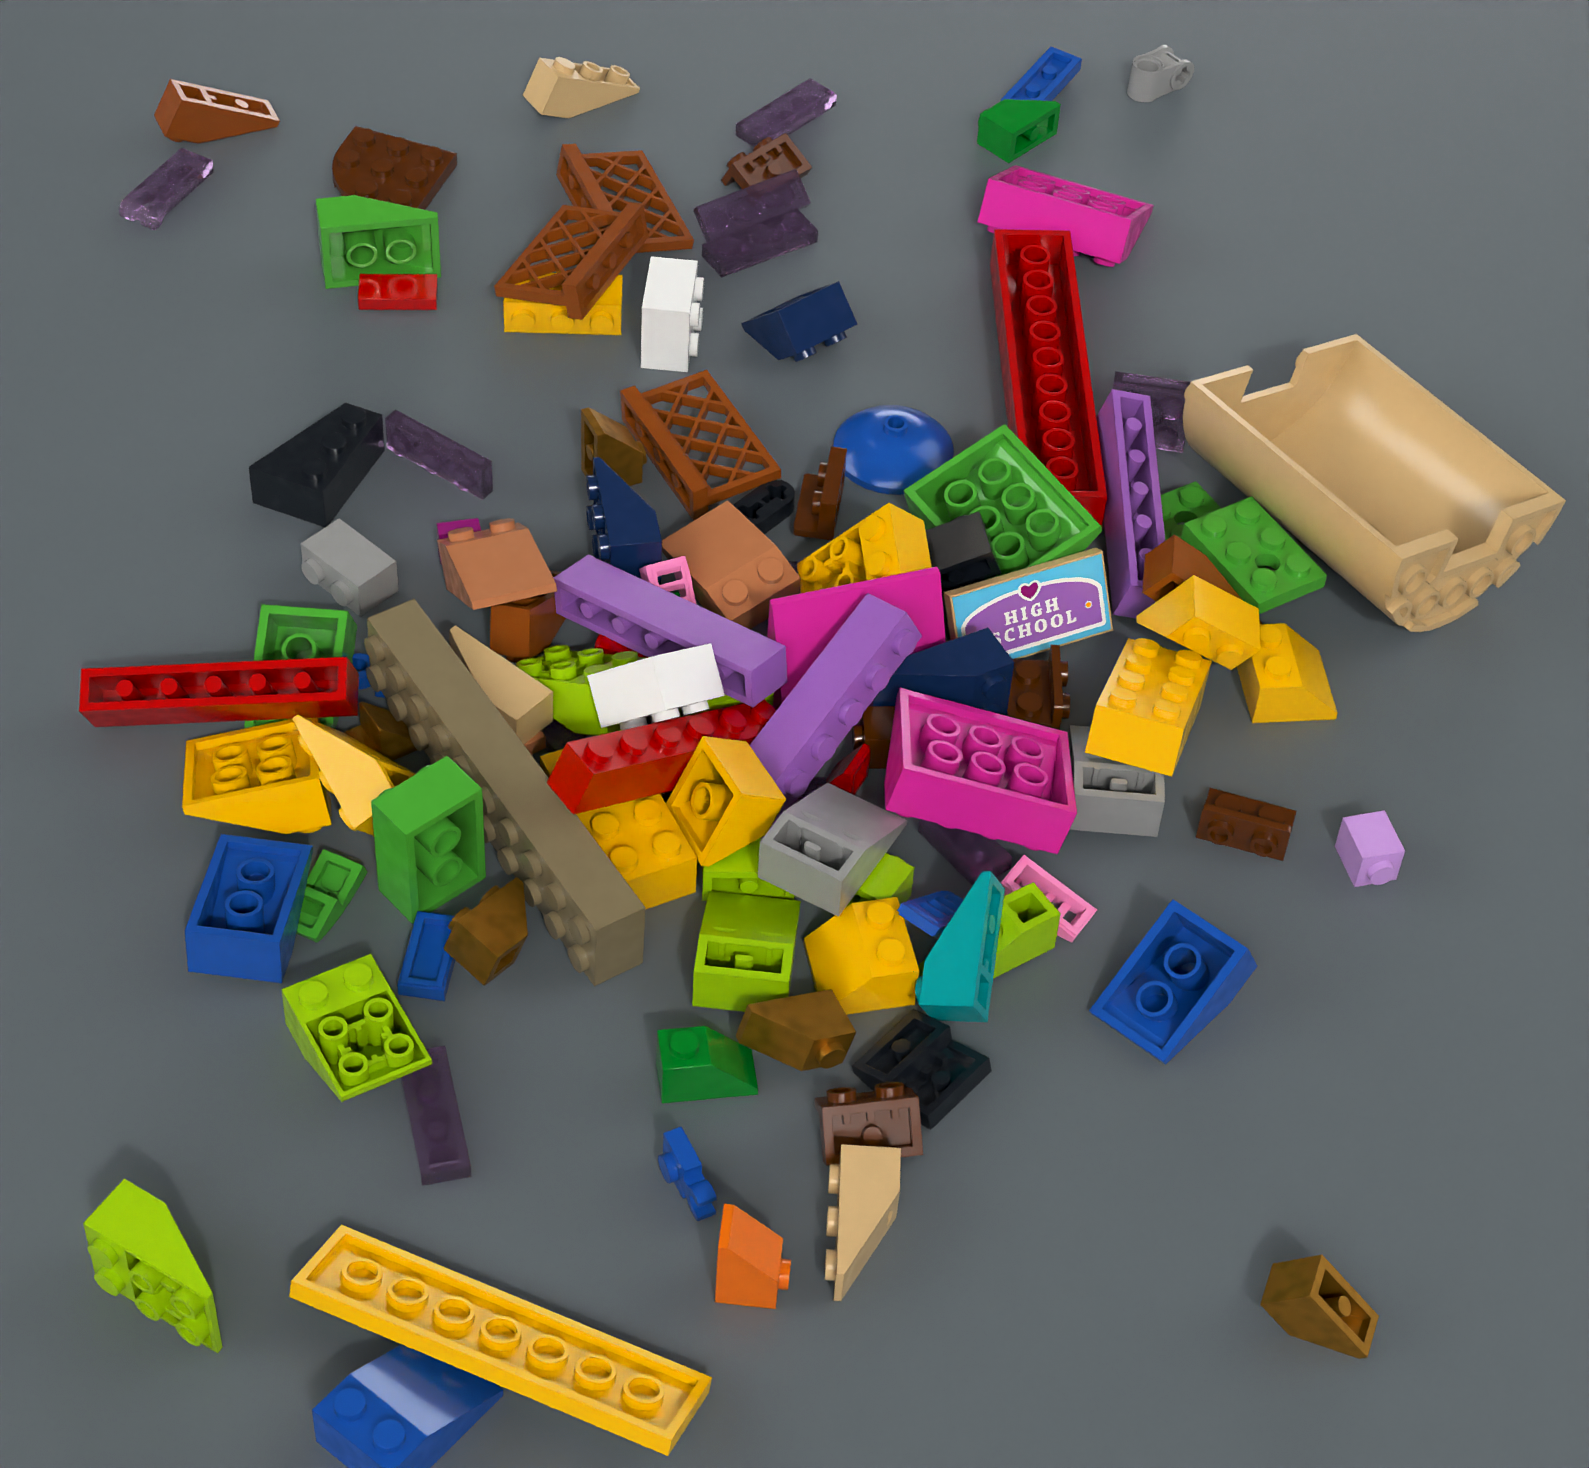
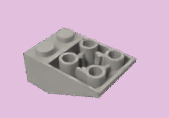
[1069,725,1165,837]
[758,783,907,917]

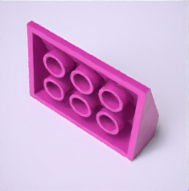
[977,165,1154,267]
[767,567,946,710]
[884,688,1077,854]

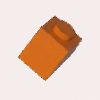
[715,1204,791,1309]

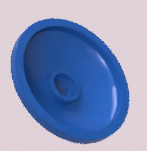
[833,405,954,495]

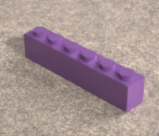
[1096,389,1165,618]
[553,555,787,707]
[750,593,922,839]

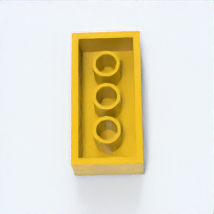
[1085,638,1212,777]
[540,749,697,910]

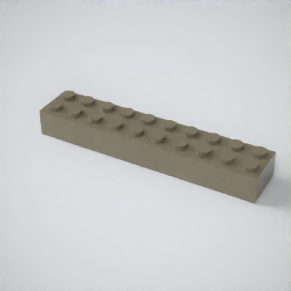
[364,599,646,986]

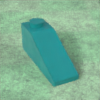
[915,871,1005,1022]

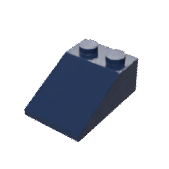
[869,627,1015,716]

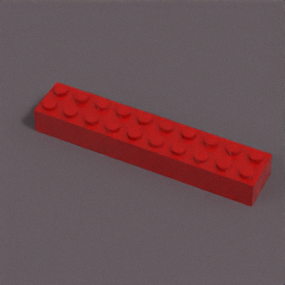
[990,229,1107,527]

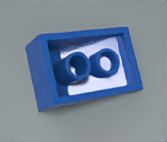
[185,834,313,983]
[1089,899,1257,1065]
[312,1344,503,1468]

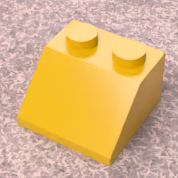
[1136,575,1261,670]
[1237,623,1338,723]
[666,736,786,867]
[803,897,919,1015]

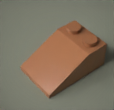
[662,500,801,629]
[437,518,557,610]

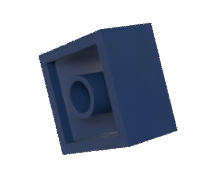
[741,281,857,362]

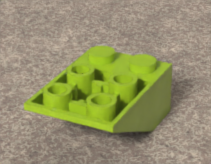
[516,645,647,736]
[692,891,801,1012]
[281,954,432,1102]
[83,1179,223,1353]

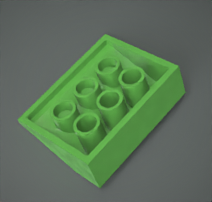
[903,424,1102,581]

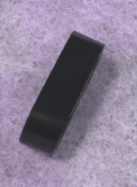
[734,480,795,534]

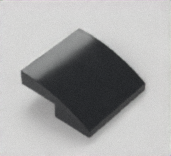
[852,1009,992,1130]

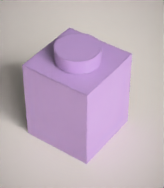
[1335,810,1405,887]

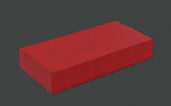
[358,274,438,310]

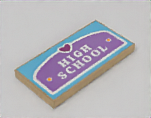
[943,548,1113,659]

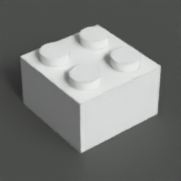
[641,257,704,372]
[587,643,725,730]

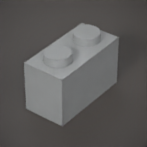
[301,518,399,617]

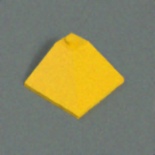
[182,718,332,834]

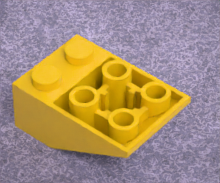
[797,503,932,593]
[292,715,416,837]

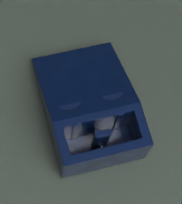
[586,457,662,585]

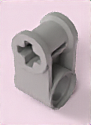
[1127,45,1194,102]

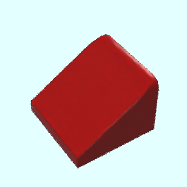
[821,743,871,795]

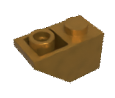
[443,877,528,986]

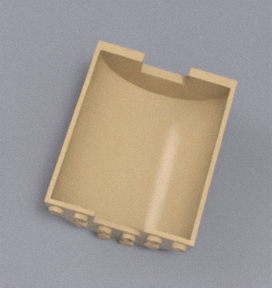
[1183,334,1566,632]

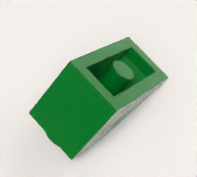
[977,99,1061,163]
[656,1026,758,1103]

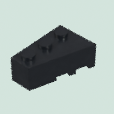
[249,403,385,527]

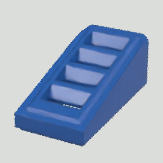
[897,891,963,938]

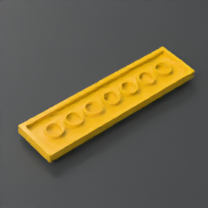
[289,1224,712,1456]

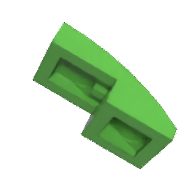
[296,849,367,943]

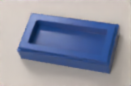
[397,911,455,1001]

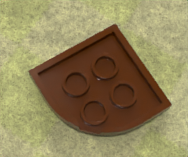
[332,126,457,210]

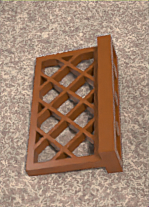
[556,144,694,253]
[494,202,649,320]
[620,370,781,521]

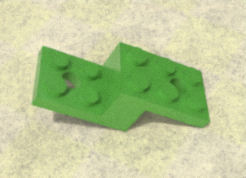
[1161,481,1327,614]

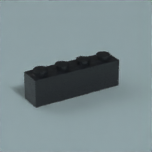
[926,511,1002,595]

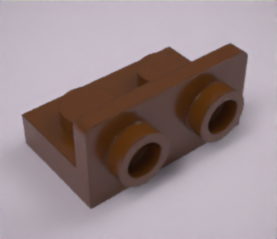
[721,133,812,205]
[793,446,847,540]
[1006,644,1070,730]
[1196,788,1297,861]
[815,1082,923,1166]

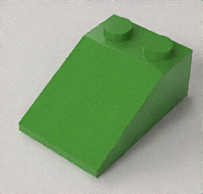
[316,195,441,289]
[244,604,357,729]

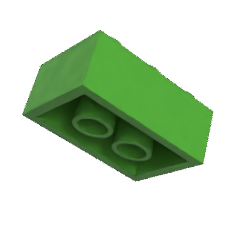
[371,756,486,924]

